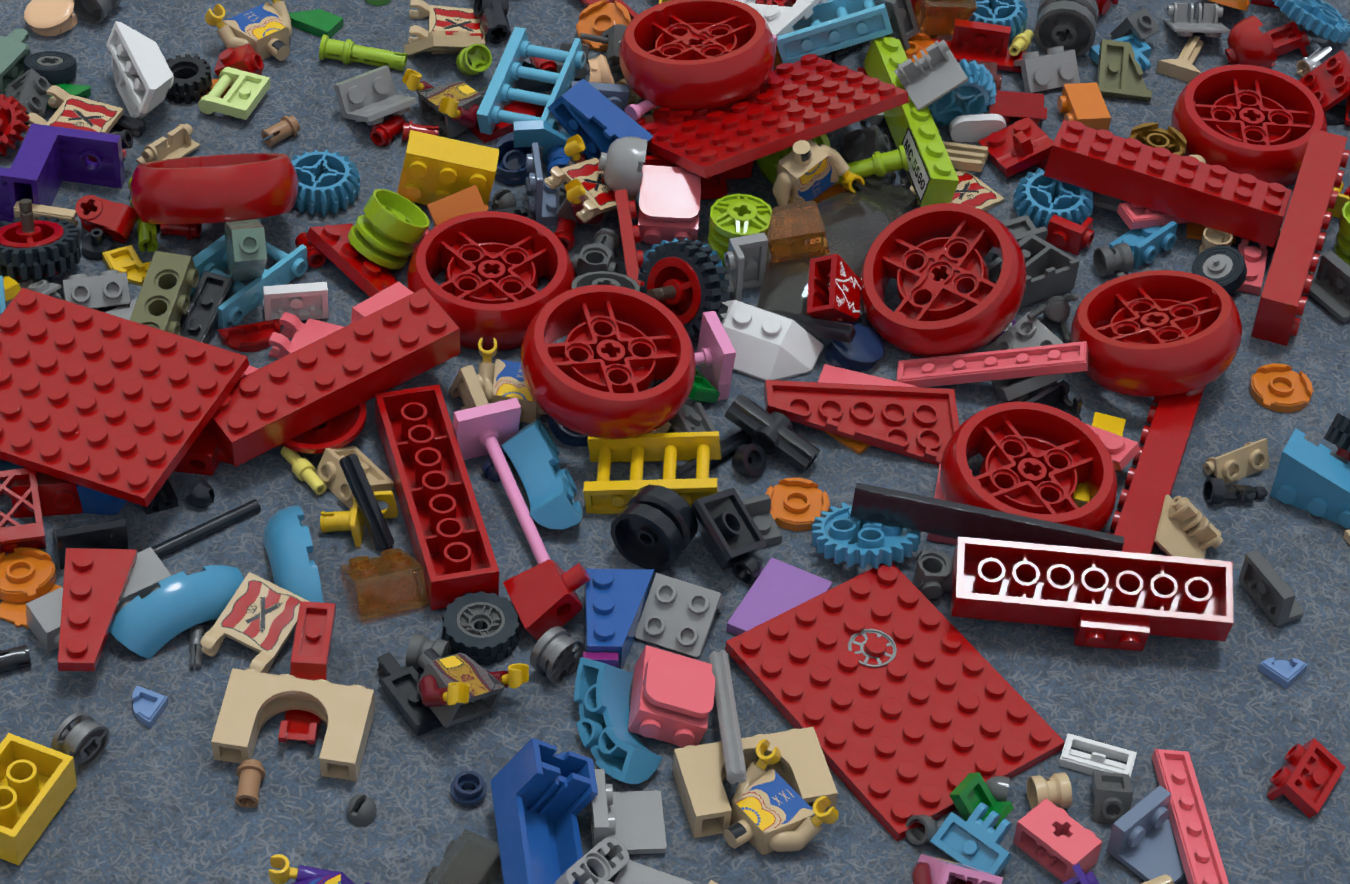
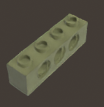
[130,251,199,335]

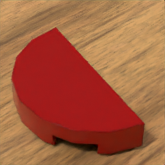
[218,319,281,352]

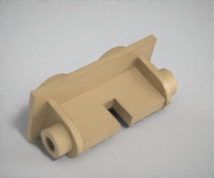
[136,123,200,164]
[1203,438,1269,485]

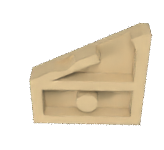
[404,31,482,56]
[448,365,490,410]

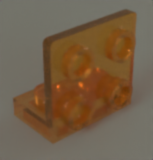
[340,548,428,621]

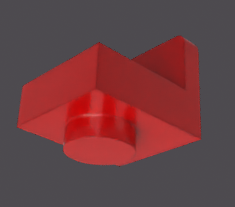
[214,43,264,77]
[1045,215,1095,255]

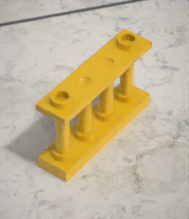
[583,431,721,514]

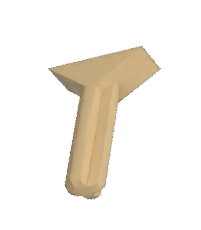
[1156,35,1204,82]

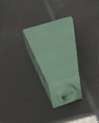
[224,219,267,281]

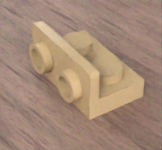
[316,446,394,509]

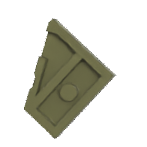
[1097,39,1152,101]

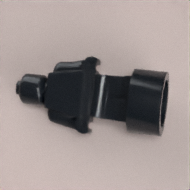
[1203,477,1267,504]

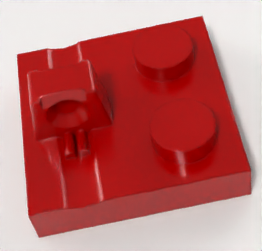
[978,117,1054,178]

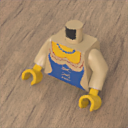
[205,0,292,61]
[772,140,865,234]
[478,337,546,424]
[723,739,839,855]

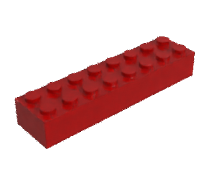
[1043,120,1292,248]
[1251,129,1350,346]
[205,288,460,467]
[375,384,499,610]
[951,537,1234,642]

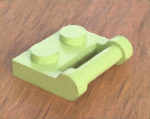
[198,67,270,120]

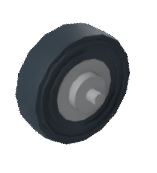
[1191,245,1247,294]

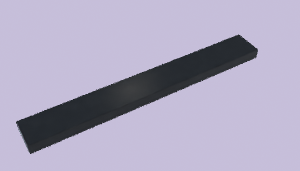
[850,483,1124,551]

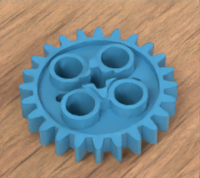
[1272,0,1350,44]
[812,502,921,569]

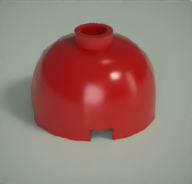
[1225,15,1277,69]

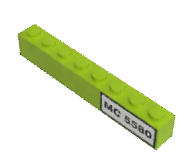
[863,37,959,207]

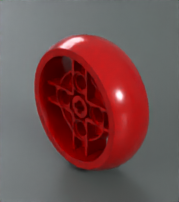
[619,0,775,110]
[1171,64,1328,186]
[130,153,299,224]
[860,203,1026,358]
[407,211,575,351]
[1070,270,1242,397]
[521,285,696,440]
[940,402,1117,532]

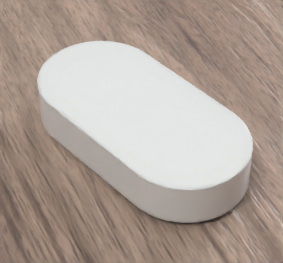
[949,114,1007,142]

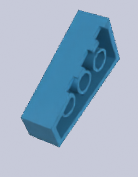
[1270,428,1350,529]

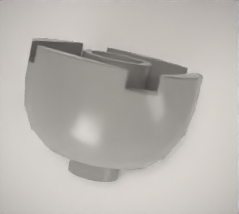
[598,136,647,198]

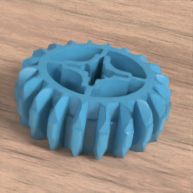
[953,0,1028,43]
[928,58,997,127]
[291,149,360,216]
[1013,168,1094,229]

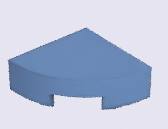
[1258,657,1308,689]
[132,686,169,729]

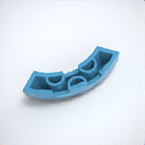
[501,418,583,529]
[263,505,324,603]
[109,565,244,659]
[574,657,662,784]

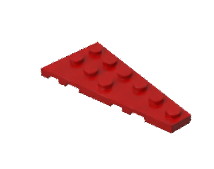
[763,380,959,466]

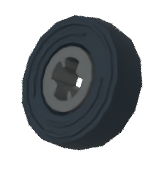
[23,51,77,84]

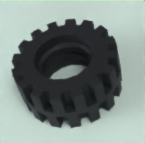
[165,54,212,104]

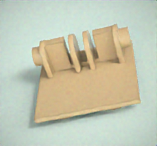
[1154,494,1223,559]

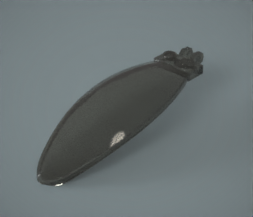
[757,171,918,316]

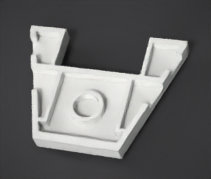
[736,0,828,36]

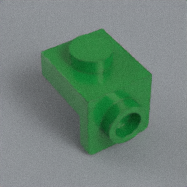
[949,772,1014,830]

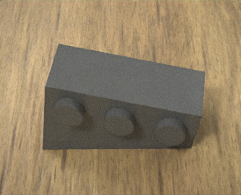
[987,233,1080,308]

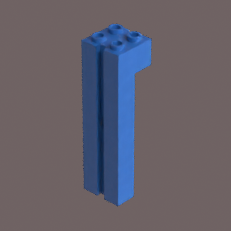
[491,738,598,884]

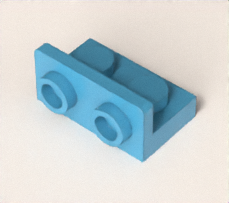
[1109,221,1178,269]

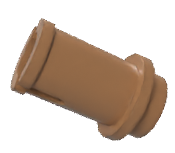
[261,116,300,147]
[235,759,266,808]

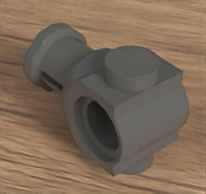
[572,228,621,277]
[912,550,953,599]

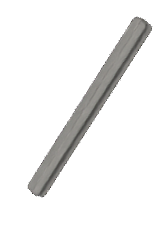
[709,650,747,785]

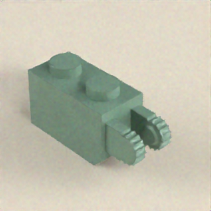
[0,28,31,95]

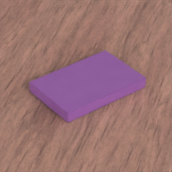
[726,557,833,636]

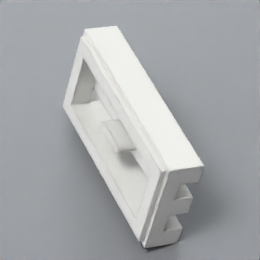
[1059,733,1137,777]

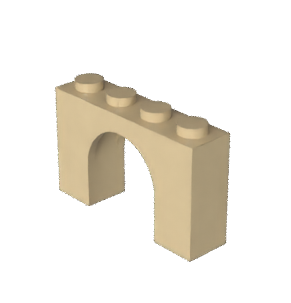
[211,668,376,781]
[672,727,838,838]

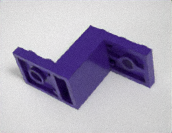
[0,123,125,223]

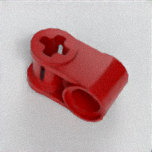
[75,195,139,243]

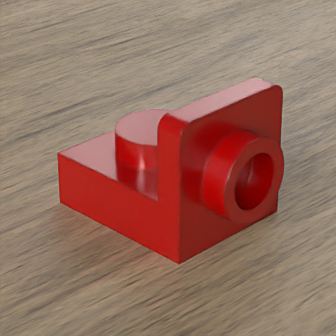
[1264,21,1310,58]

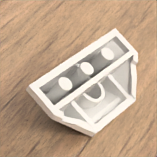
[106,21,174,119]
[720,300,824,381]

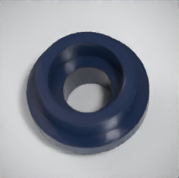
[450,771,487,806]

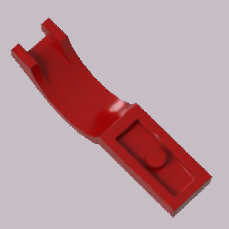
[278,601,336,745]

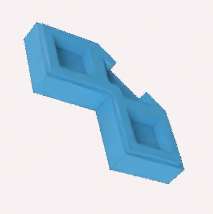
[513,120,572,162]

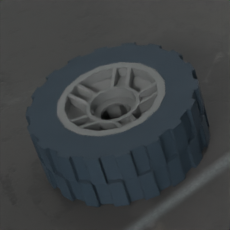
[442,591,519,666]

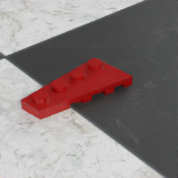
[615,189,645,294]
[306,223,397,297]
[58,548,137,671]

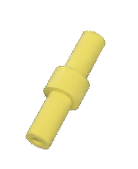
[1009,29,1034,56]
[281,446,327,495]

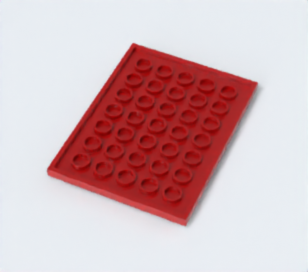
[636,54,909,178]
[0,288,249,507]
[725,563,1065,841]

